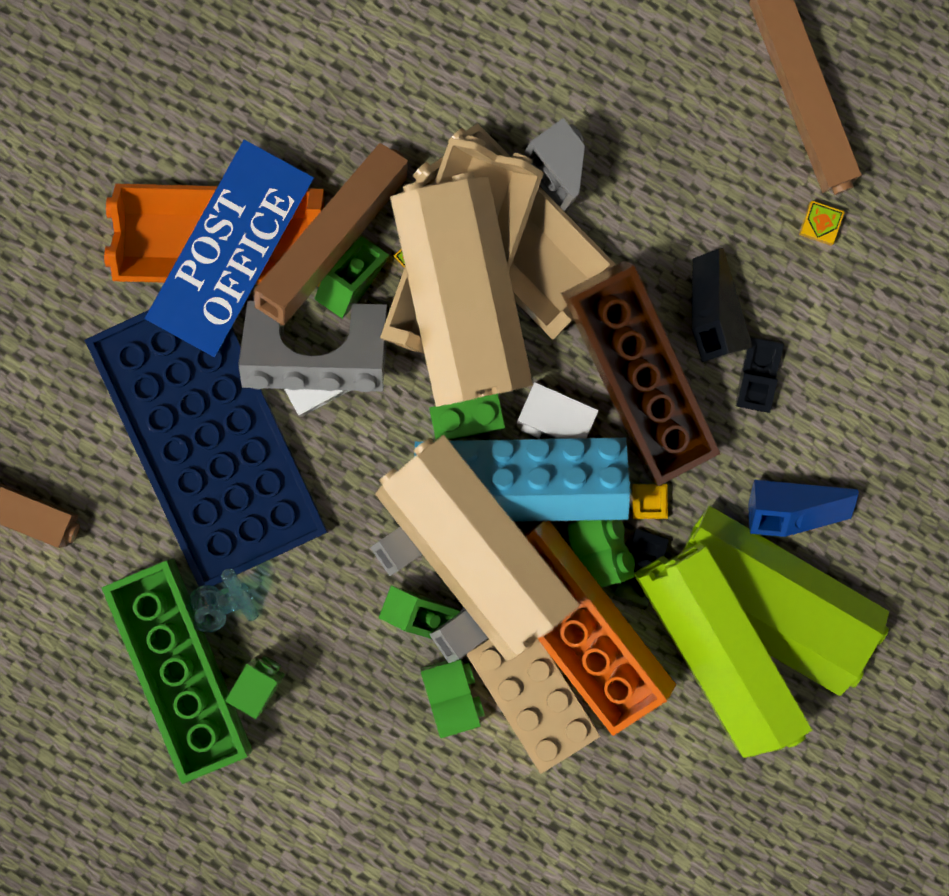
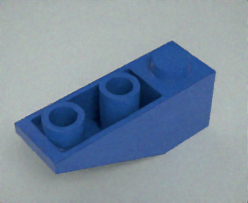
[748,480,859,537]

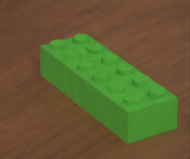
[101,559,253,784]

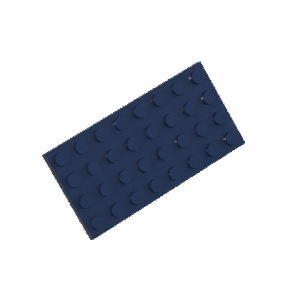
[85,309,328,591]

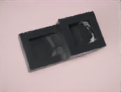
[736,336,784,413]
[612,529,669,610]

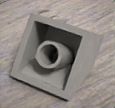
[523,118,585,213]

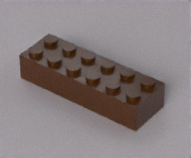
[561,261,721,486]

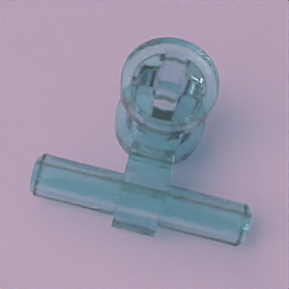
[190,569,259,632]

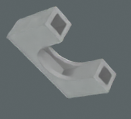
[239,301,387,392]
[370,527,488,663]

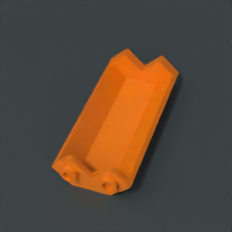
[104,184,325,287]

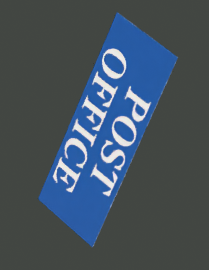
[145,139,314,357]

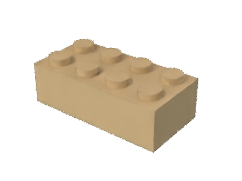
[466,638,600,774]

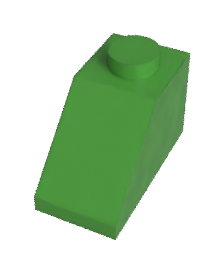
[314,236,389,319]
[378,586,460,639]

